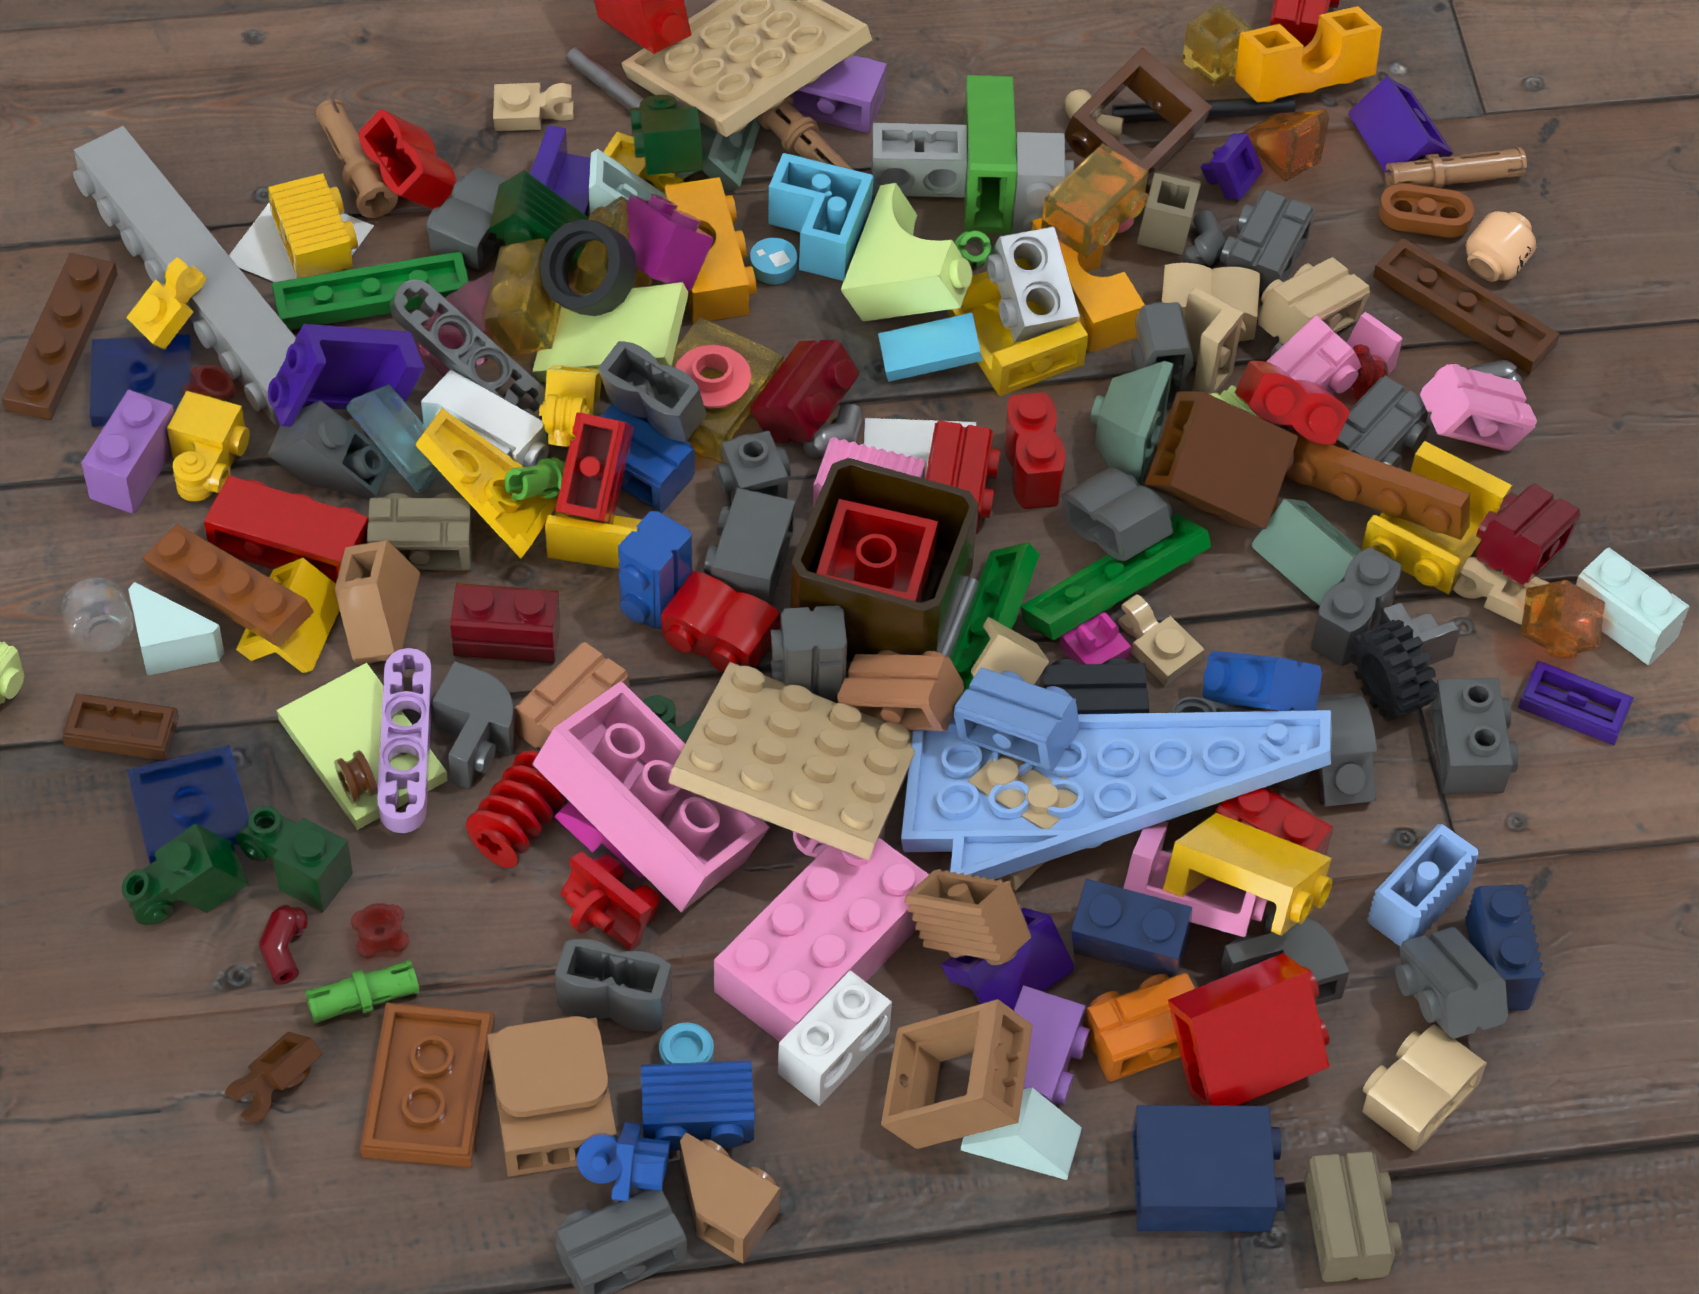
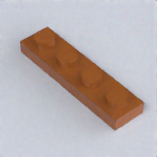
[1285,430,1470,540]
[142,524,314,648]

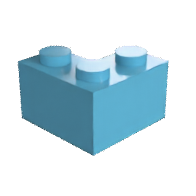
[768,153,873,281]

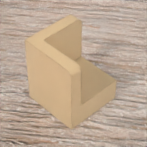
[971,617,1049,685]

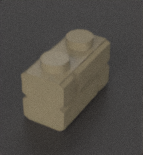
[367,493,473,570]
[1304,1152,1402,1282]

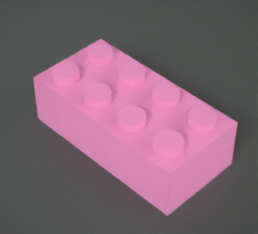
[532,681,770,912]
[714,838,929,1042]

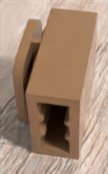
[487,1016,617,1177]

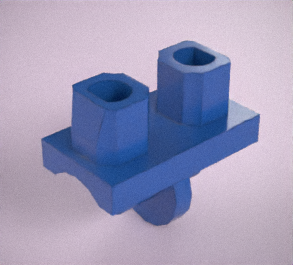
[577,1122,670,1201]

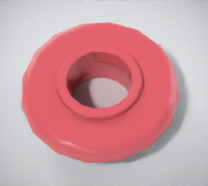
[675,345,752,409]

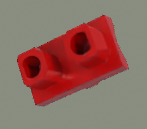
[560,851,661,951]

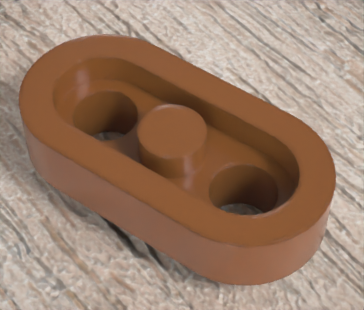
[1378,183,1474,238]

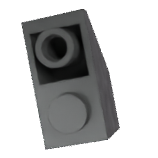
[267,400,392,499]

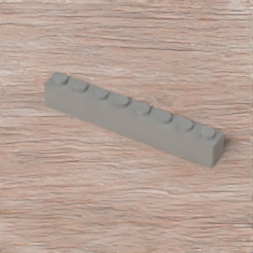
[73,126,302,425]

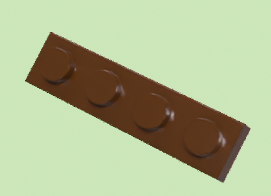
[1373,238,1560,374]
[2,253,118,420]

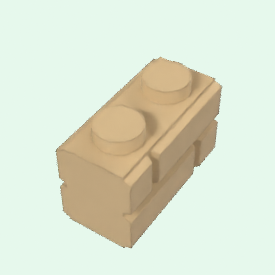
[1257,257,1370,345]

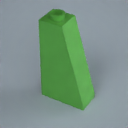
[964,75,1017,234]

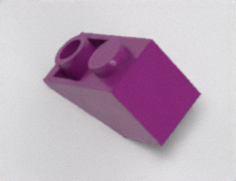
[627,194,714,291]

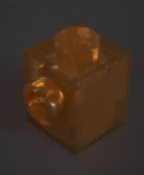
[1520,580,1605,659]

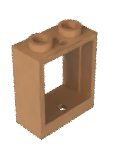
[881,999,1033,1149]

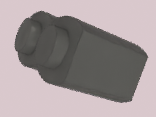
[426,167,508,271]
[1131,302,1193,409]
[598,341,707,442]
[1061,467,1173,561]
[1311,547,1401,666]
[555,939,672,1032]

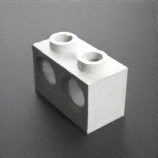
[778,970,892,1106]

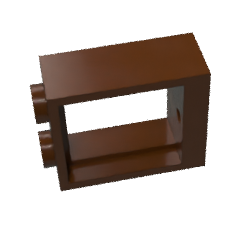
[1064,47,1212,194]

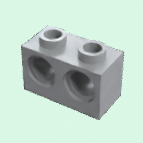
[871,123,967,198]
[987,227,1080,343]

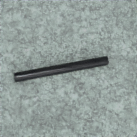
[1112,95,1296,123]

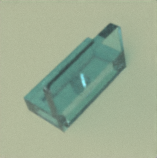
[346,384,440,493]

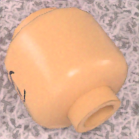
[1465,211,1537,282]

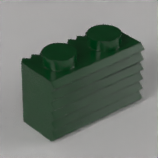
[489,170,591,274]

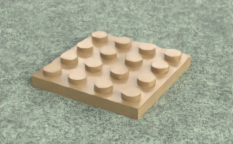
[621,0,872,137]
[668,662,915,860]

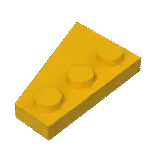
[415,408,558,558]

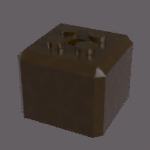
[790,458,979,655]

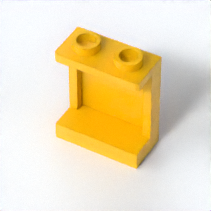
[947,258,1088,397]
[1361,441,1512,595]
[1163,813,1332,936]

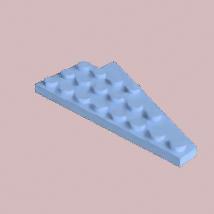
[901,710,1332,880]

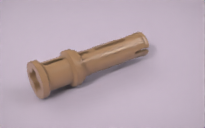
[757,95,853,170]
[315,99,398,218]

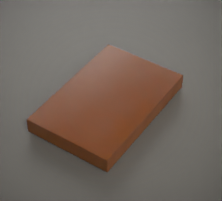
[360,1002,495,1168]

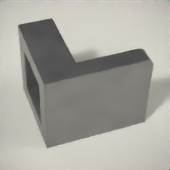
[1379,602,1460,665]

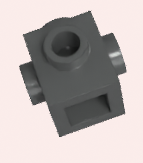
[715,431,791,499]

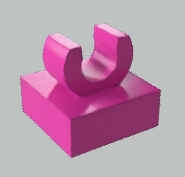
[1059,612,1131,664]

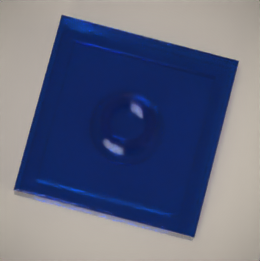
[90,334,191,427]
[127,745,249,864]

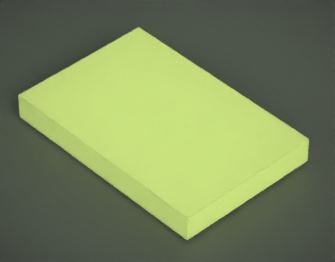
[532,282,689,383]
[277,663,448,830]

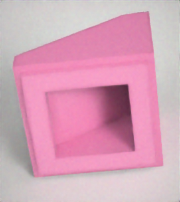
[1346,312,1403,386]

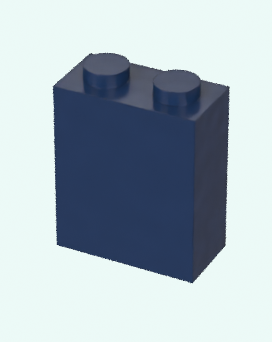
[1071,878,1192,978]
[1132,1105,1285,1232]

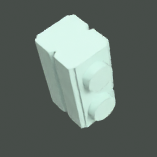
[1568,548,1690,665]

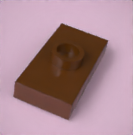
[62,693,179,761]

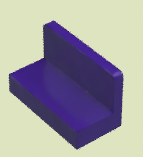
[1348,76,1454,172]
[530,125,591,215]
[941,908,1074,1011]

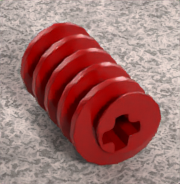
[465,751,565,868]

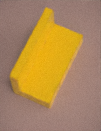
[545,511,642,569]
[236,558,340,673]

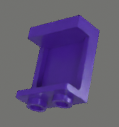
[268,324,425,434]

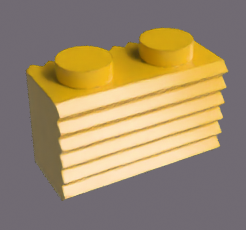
[268,173,358,278]

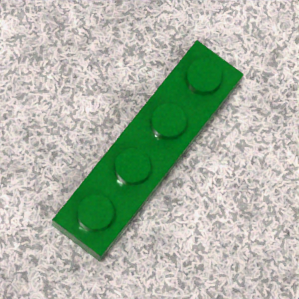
[272,251,471,330]
[1020,513,1211,640]
[949,542,1040,716]

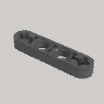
[390,279,545,419]

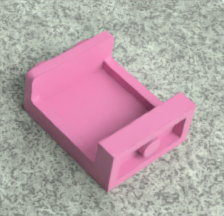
[1124,821,1268,937]

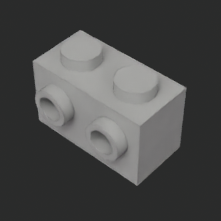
[1011,132,1074,234]

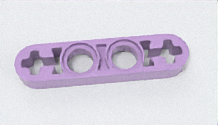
[377,648,433,833]

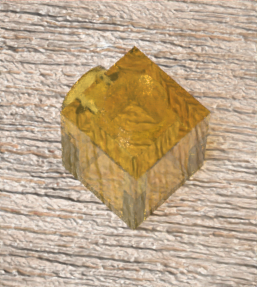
[1182,2,1252,87]

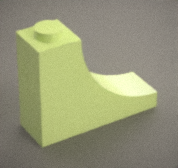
[841,183,973,322]

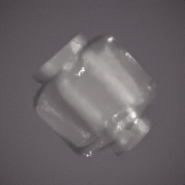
[61,577,133,653]

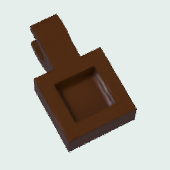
[225,1031,323,1123]

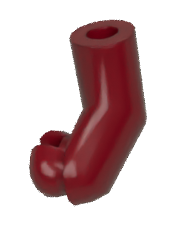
[259,905,308,985]

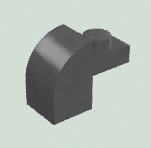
[433,661,516,789]
[1316,693,1377,807]
[1219,912,1350,1005]

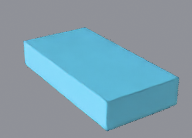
[878,313,983,382]

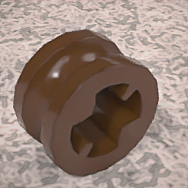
[334,750,378,804]

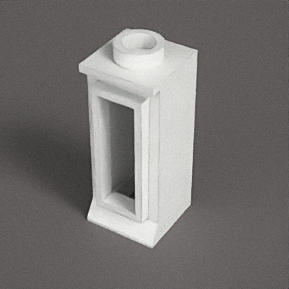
[421,370,549,467]

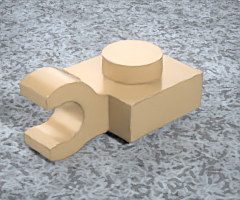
[493,83,574,131]
[1453,557,1551,629]
[1118,594,1205,687]

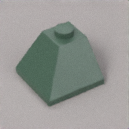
[1090,361,1173,486]

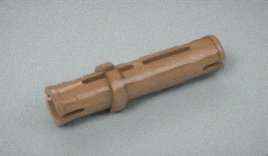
[1385,147,1527,189]

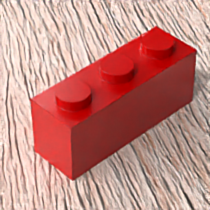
[204,475,369,583]

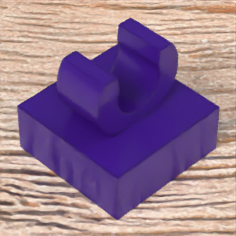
[1200,133,1264,199]

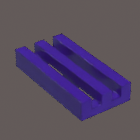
[1518,660,1634,745]

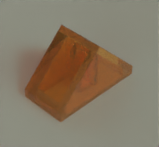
[1241,110,1329,182]

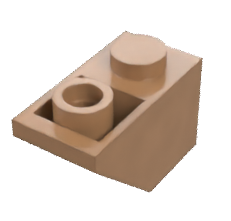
[335,540,420,665]
[680,1133,780,1264]

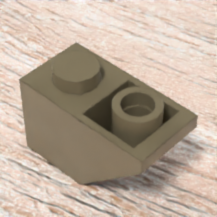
[1137,170,1201,255]

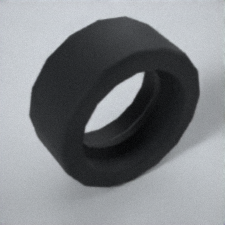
[539,219,637,316]

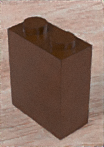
[1145,391,1299,529]

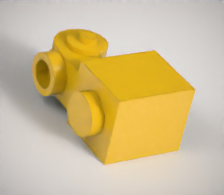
[539,365,601,447]
[167,391,250,502]

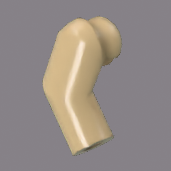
[1065,89,1124,141]

